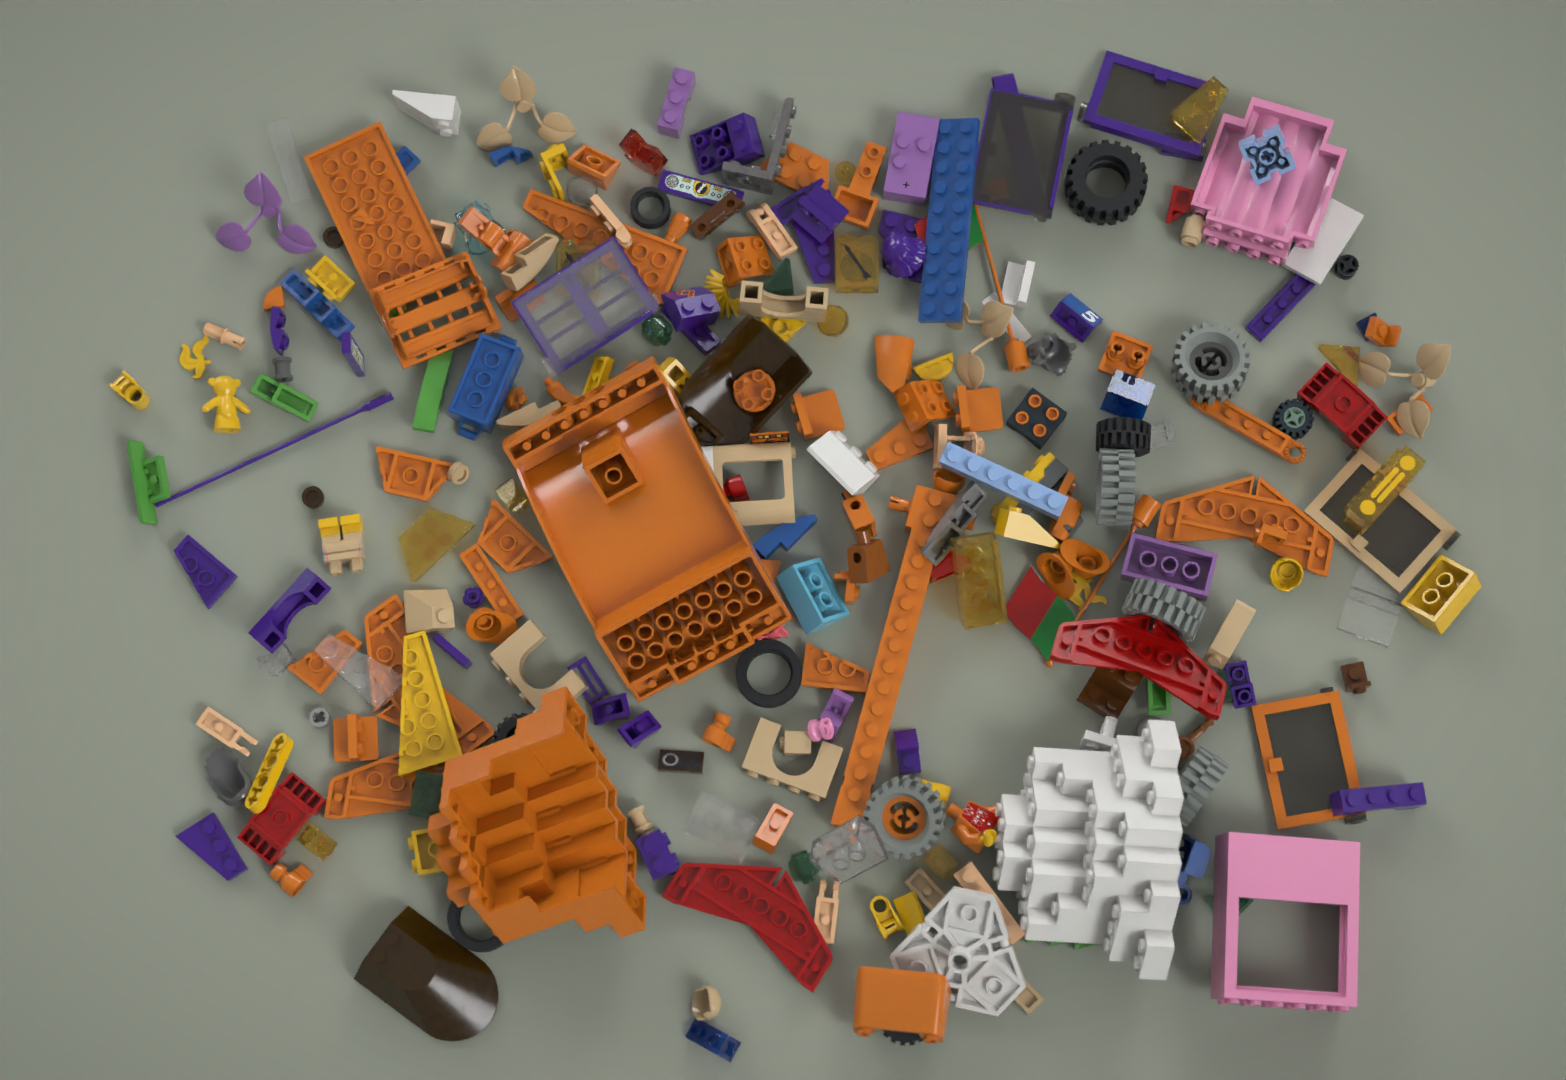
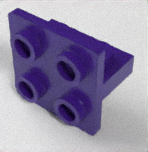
[791,184,849,243]

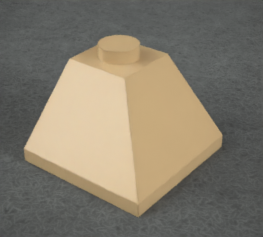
[403,589,455,634]

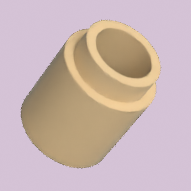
[1180,215,1205,248]

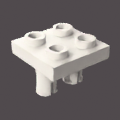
[1078,716,1118,752]

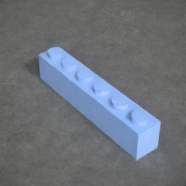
[938,442,1069,520]

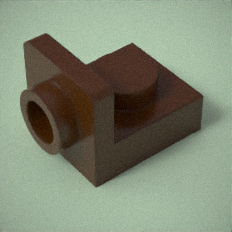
[1340,661,1371,695]

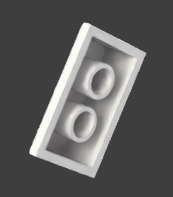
[806,431,880,495]

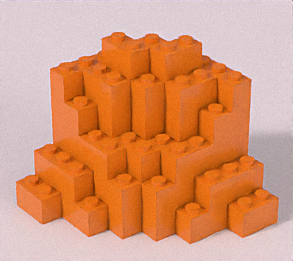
[427,686,646,944]

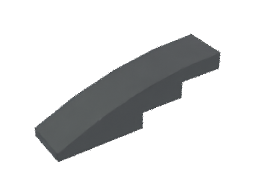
[921,480,989,566]

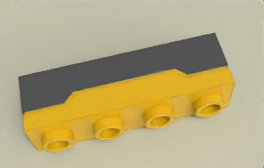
[990,452,1069,523]

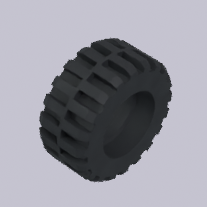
[1064,140,1148,226]

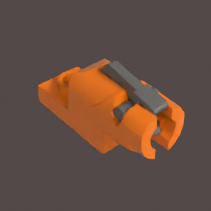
[1047,472,1083,544]

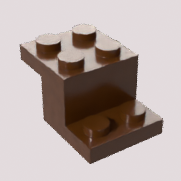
[1076,667,1143,719]

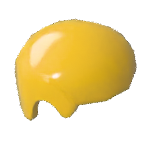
[1269,557,1304,592]

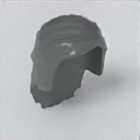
[205,748,253,806]

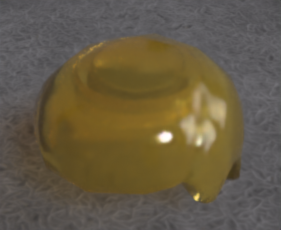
[817,305,850,337]

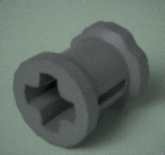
[272,357,293,383]

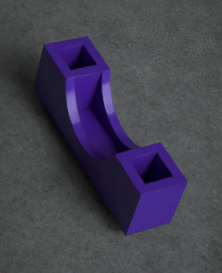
[248,568,332,654]
[1330,782,1427,817]

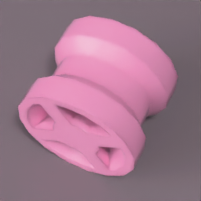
[808,717,834,742]

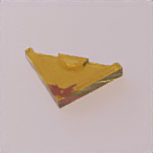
[1319,344,1360,386]

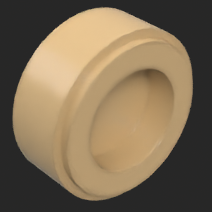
[447,462,470,485]

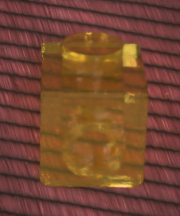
[495,477,529,513]

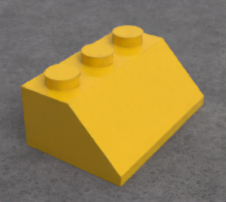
[1400,554,1482,635]

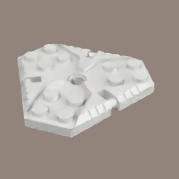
[890,886,1026,1016]

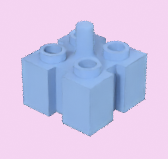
[1238,124,1296,185]

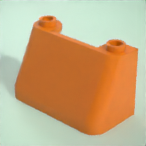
[853,966,951,1044]

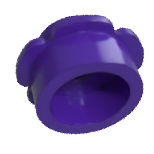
[463,587,484,608]

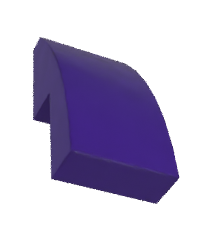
[270,306,289,356]
[1224,660,1257,709]

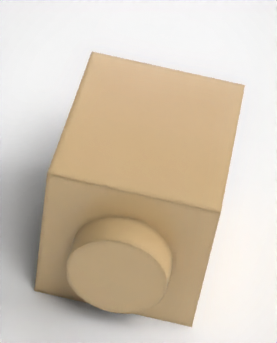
[780,731,811,756]

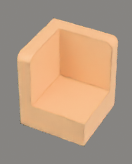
[430,219,458,251]

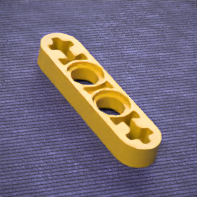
[245,733,294,814]

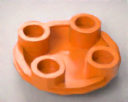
[733,369,776,412]

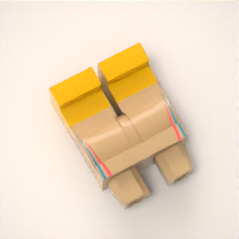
[318,514,367,577]

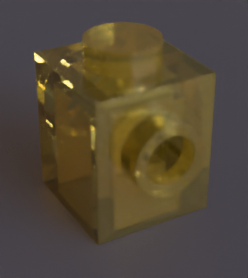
[297,822,338,861]

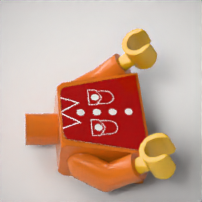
[945,801,999,854]

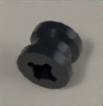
[1334,255,1359,280]

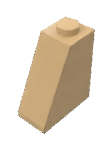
[1203,599,1256,670]

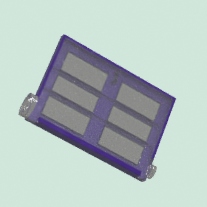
[511,236,662,378]

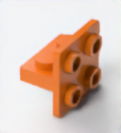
[333,714,379,763]

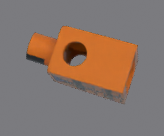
[841,490,877,542]

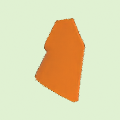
[874,335,915,393]

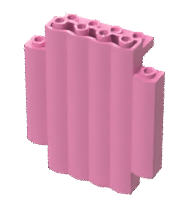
[1190,96,1347,266]

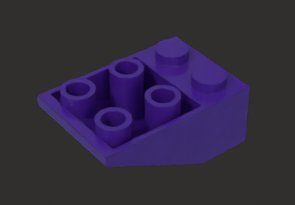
[690,112,765,175]

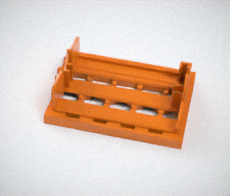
[368,251,502,370]

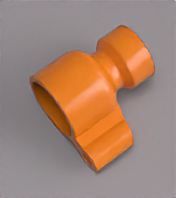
[701,711,736,753]
[269,862,314,898]

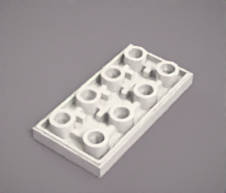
[1282,198,1364,286]

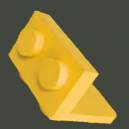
[539,143,569,201]

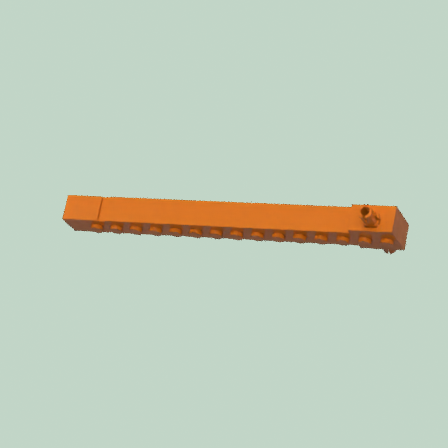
[830,485,976,834]

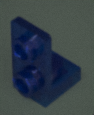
[685,1019,741,1063]

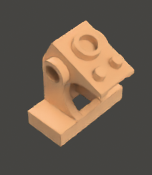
[933,424,985,469]

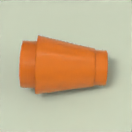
[664,212,692,243]

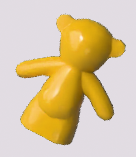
[201,376,251,434]

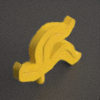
[179,335,211,379]
[1069,572,1107,611]

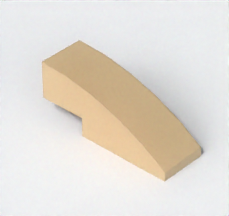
[500,233,559,292]
[496,400,561,431]

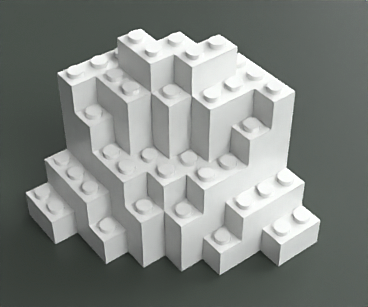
[993,719,1184,980]

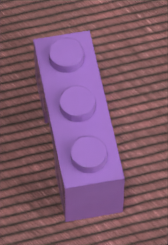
[657,67,696,139]

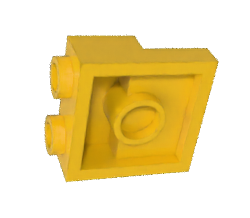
[408,828,444,877]

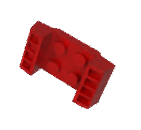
[1297,362,1388,450]
[237,772,326,866]

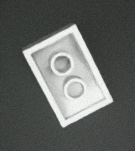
[392,90,461,137]

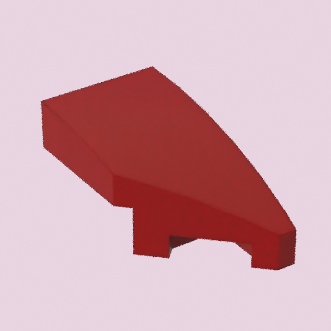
[1165,185,1195,224]

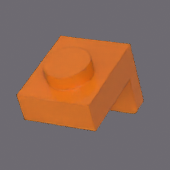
[1252,523,1288,549]
[834,571,860,605]

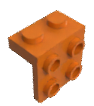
[894,379,955,432]
[952,385,1003,434]
[790,389,845,441]

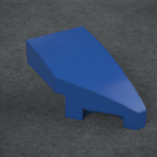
[489,146,533,167]

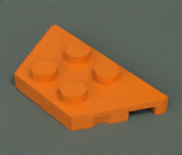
[757,142,829,192]
[376,446,454,503]
[477,499,553,574]

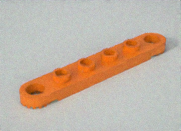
[1189,396,1306,464]

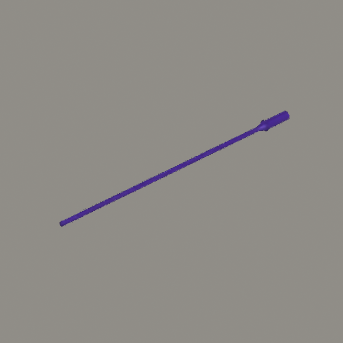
[155,392,394,507]

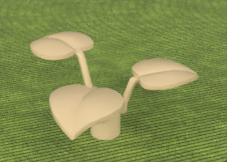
[477,65,576,152]
[947,300,1014,390]
[1358,342,1452,439]

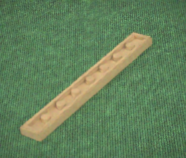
[904,867,1044,1015]

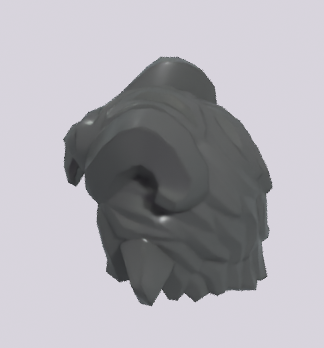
[1027,333,1077,376]

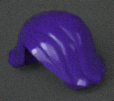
[882,231,927,279]

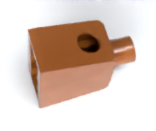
[847,529,890,583]

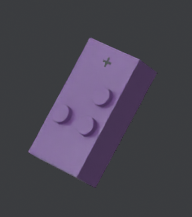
[883,111,940,206]
[1120,533,1218,602]

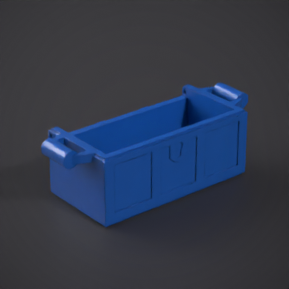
[447,333,524,441]

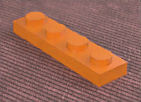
[459,543,525,621]

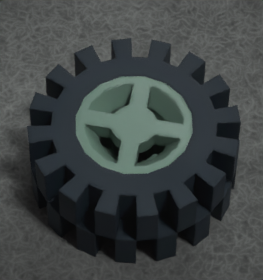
[1272,399,1314,440]

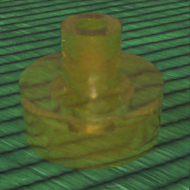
[835,161,856,184]

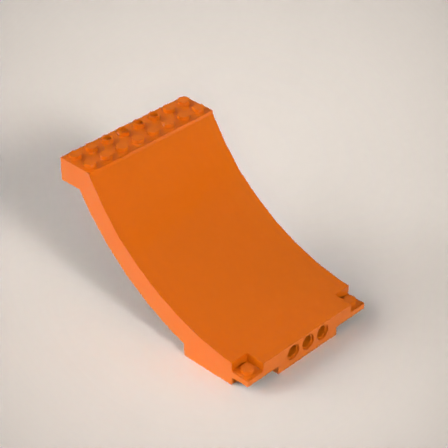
[502,356,793,703]

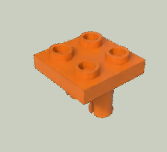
[1097,330,1154,386]

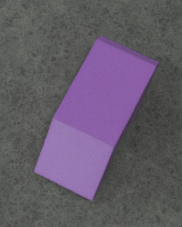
[818,688,854,744]

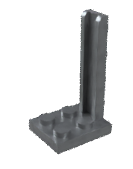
[722,97,797,195]

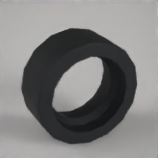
[630,187,671,230]

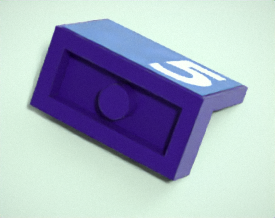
[1050,293,1103,343]

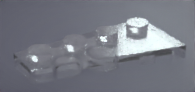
[314,634,403,711]

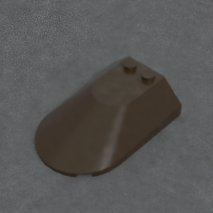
[679,313,812,446]
[354,906,499,1042]

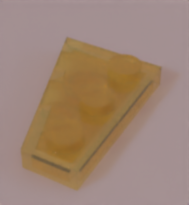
[1169,76,1229,144]

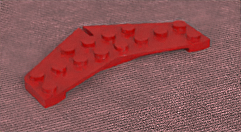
[1049,615,1227,721]
[662,863,833,993]

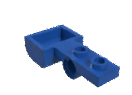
[1177,833,1211,905]

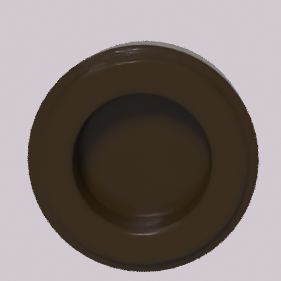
[323,226,344,249]
[302,486,325,509]

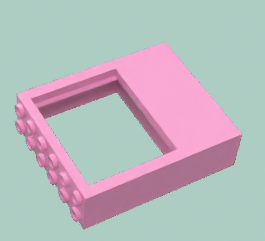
[1211,832,1360,1012]

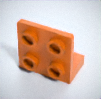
[715,235,775,288]

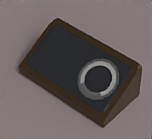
[658,749,704,774]

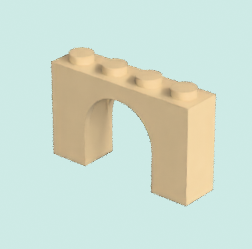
[739,280,829,323]
[490,620,589,713]
[742,717,844,802]

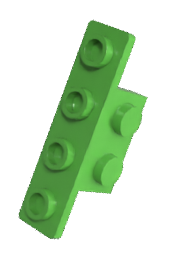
[126,440,171,525]

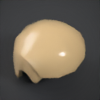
[692,986,722,1020]

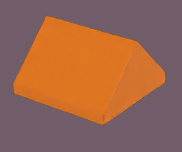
[566,144,621,190]

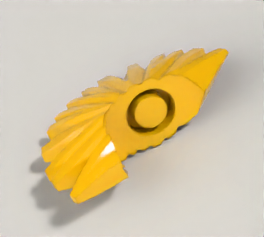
[704,269,743,319]

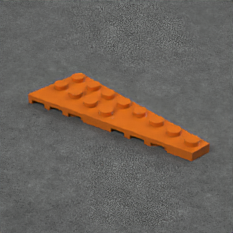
[522,189,688,306]

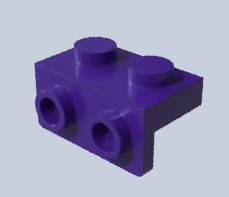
[635,829,680,881]

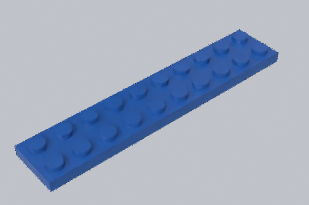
[918,118,980,323]

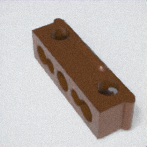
[689,191,745,240]

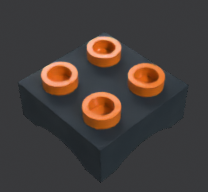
[1006,387,1067,450]

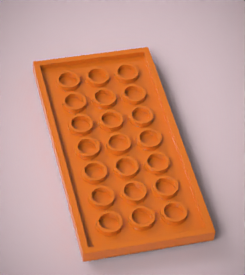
[304,121,449,299]

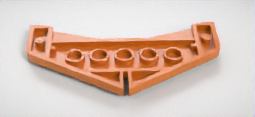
[1155,475,1334,577]
[364,594,495,755]
[324,752,445,820]

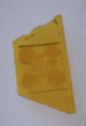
[399,508,475,584]

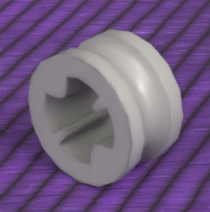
[309,708,331,729]

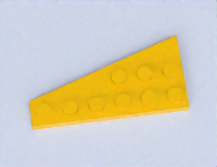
[398,630,462,777]

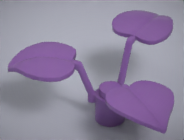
[216,171,317,254]

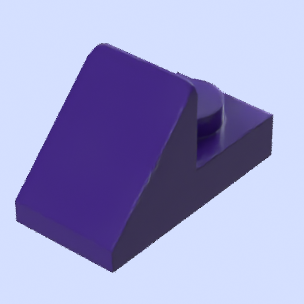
[591,693,630,725]
[617,710,662,749]
[894,729,921,775]

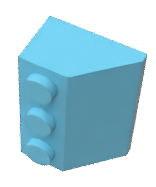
[776,557,850,634]

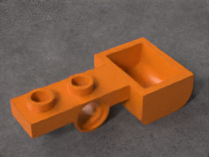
[834,141,887,230]
[458,206,533,273]

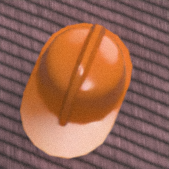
[1060,539,1110,579]
[1036,550,1075,599]
[465,607,518,644]

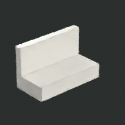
[999,260,1035,308]

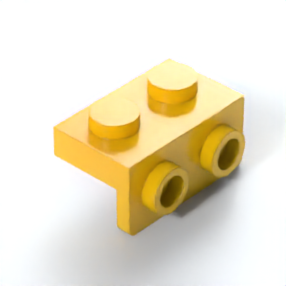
[305,255,357,303]

